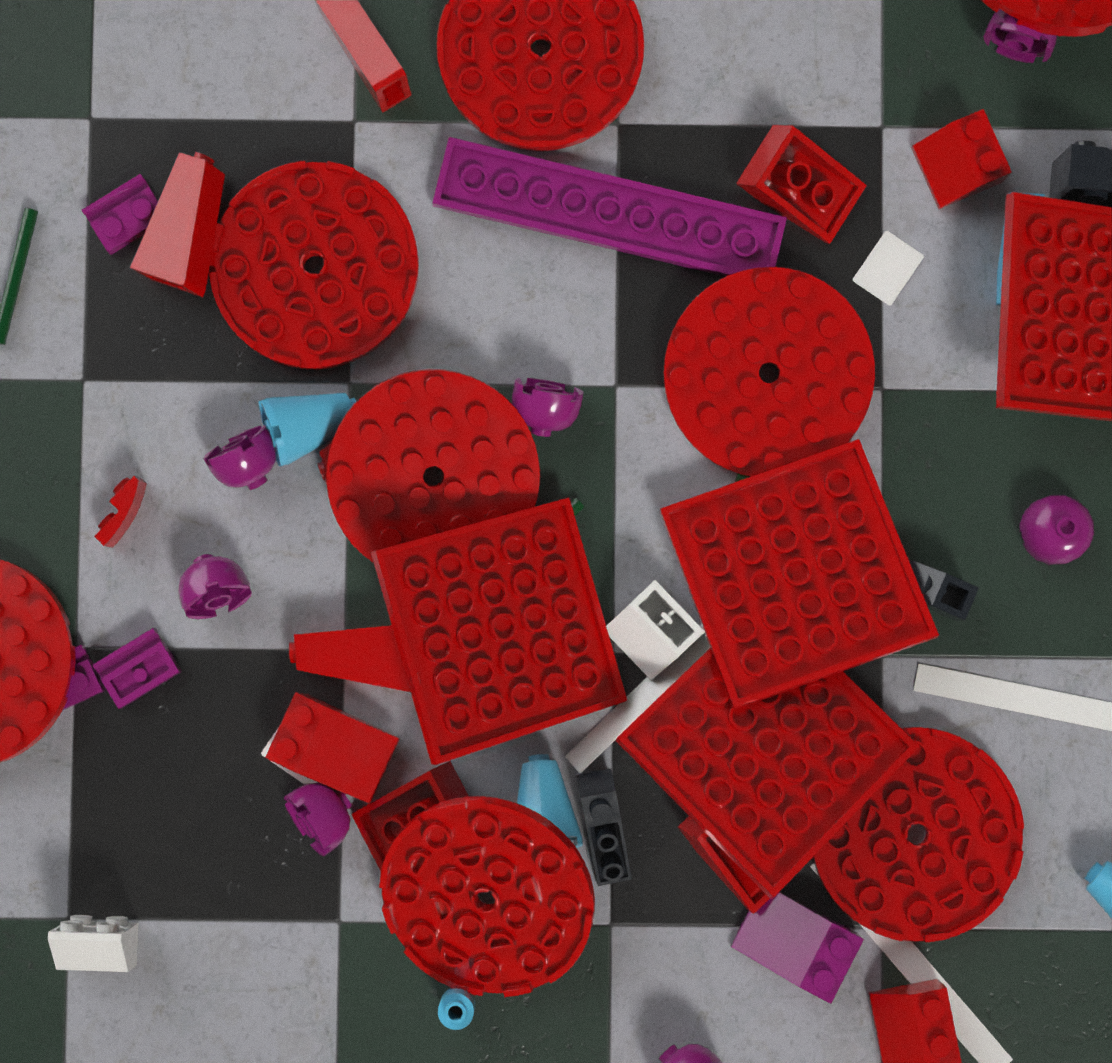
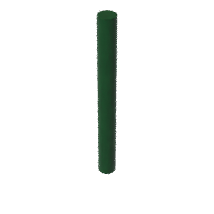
[0,208,38,345]

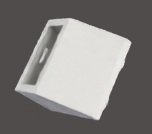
[606,580,705,680]
[48,915,139,972]

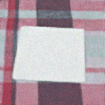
[853,231,924,306]

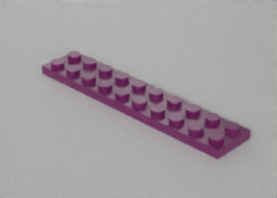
[432,137,787,277]

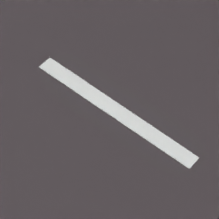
[565,624,710,774]
[913,663,1112,731]
[810,863,1013,1063]

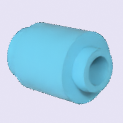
[438,988,475,1030]

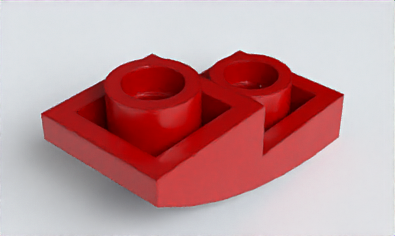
[94,476,147,548]

